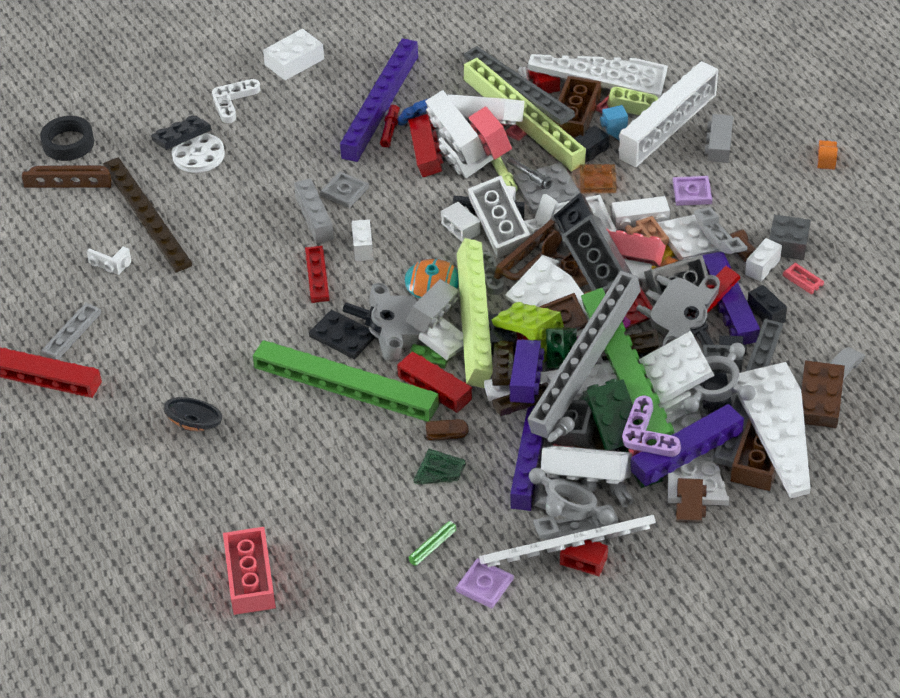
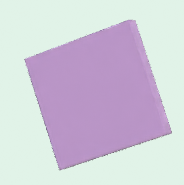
[673,176,712,206]
[456,558,514,608]

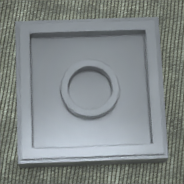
[320,171,369,208]

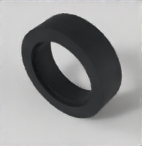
[40,116,94,161]

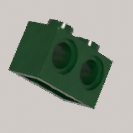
[546,327,577,369]

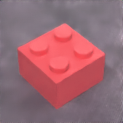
[468,106,512,160]

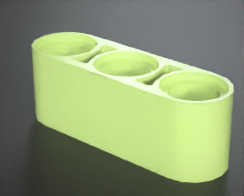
[607,87,658,115]

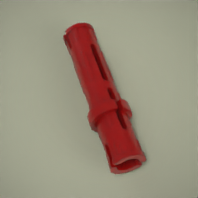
[380,105,400,148]

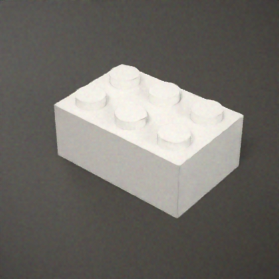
[263,29,324,80]

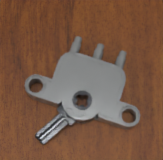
[636,275,720,347]
[342,283,422,362]

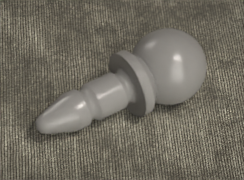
[547,417,575,442]

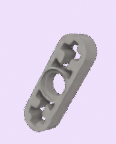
[483,252,504,295]

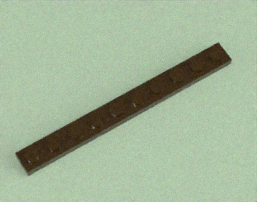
[103,157,192,273]

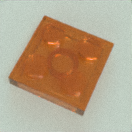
[580,164,616,193]

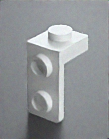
[524,194,558,236]
[87,247,131,275]

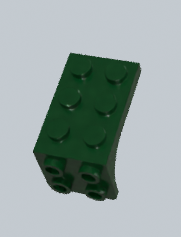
[579,378,642,451]

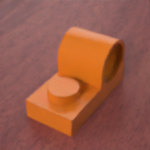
[817,140,838,170]

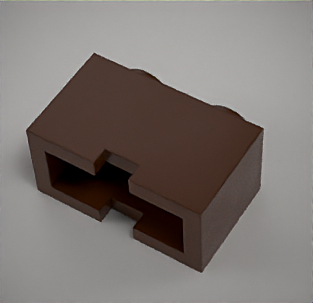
[676,478,707,523]

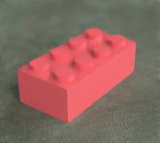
[223,527,276,615]

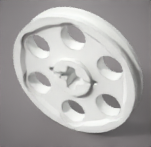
[172,133,225,173]

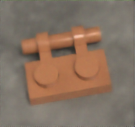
[624,216,669,245]

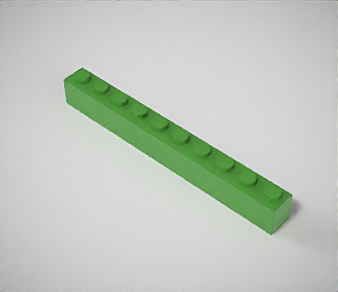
[581,288,675,446]
[253,340,439,422]

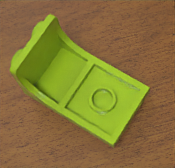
[492,302,564,362]

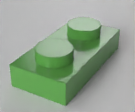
[409,344,448,369]

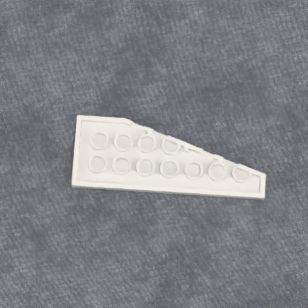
[479,515,656,567]

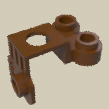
[542,230,579,276]

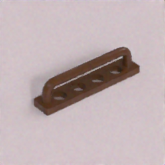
[22,165,112,188]
[494,219,562,281]

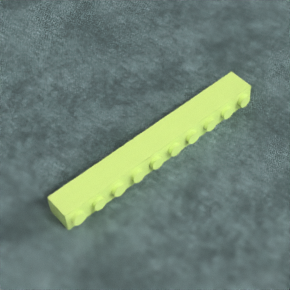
[464,58,586,172]
[457,238,493,388]

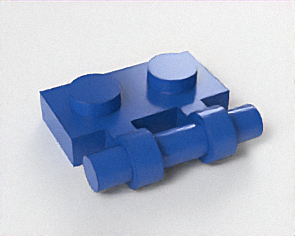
[398,98,429,126]

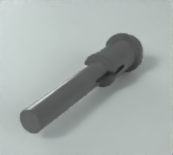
[507,157,552,189]

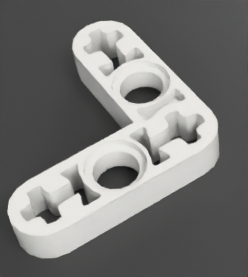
[212,79,260,123]

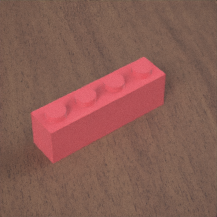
[606,228,666,267]

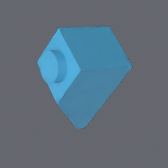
[600,105,628,141]

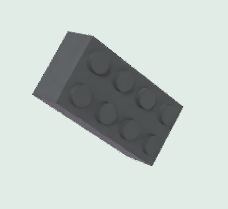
[561,214,632,294]

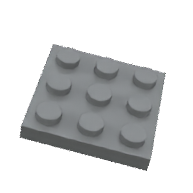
[513,162,581,214]

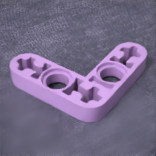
[622,396,681,457]

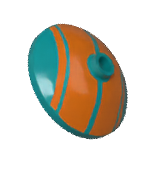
[405,259,459,298]

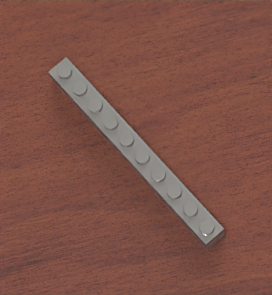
[528,271,641,438]

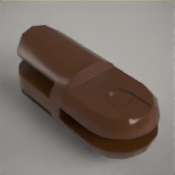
[425,419,469,440]

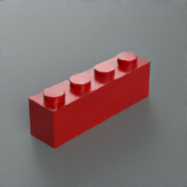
[409,114,444,177]
[397,351,472,413]

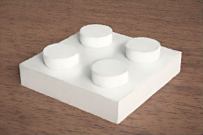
[418,318,464,360]

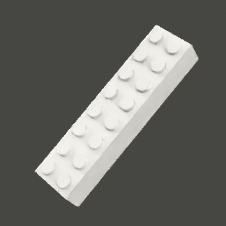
[618,61,718,167]

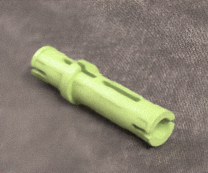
[490,157,518,191]

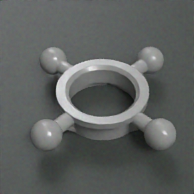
[683,343,756,413]
[529,468,615,526]

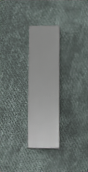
[41,303,102,360]

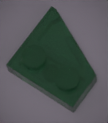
[413,448,466,484]

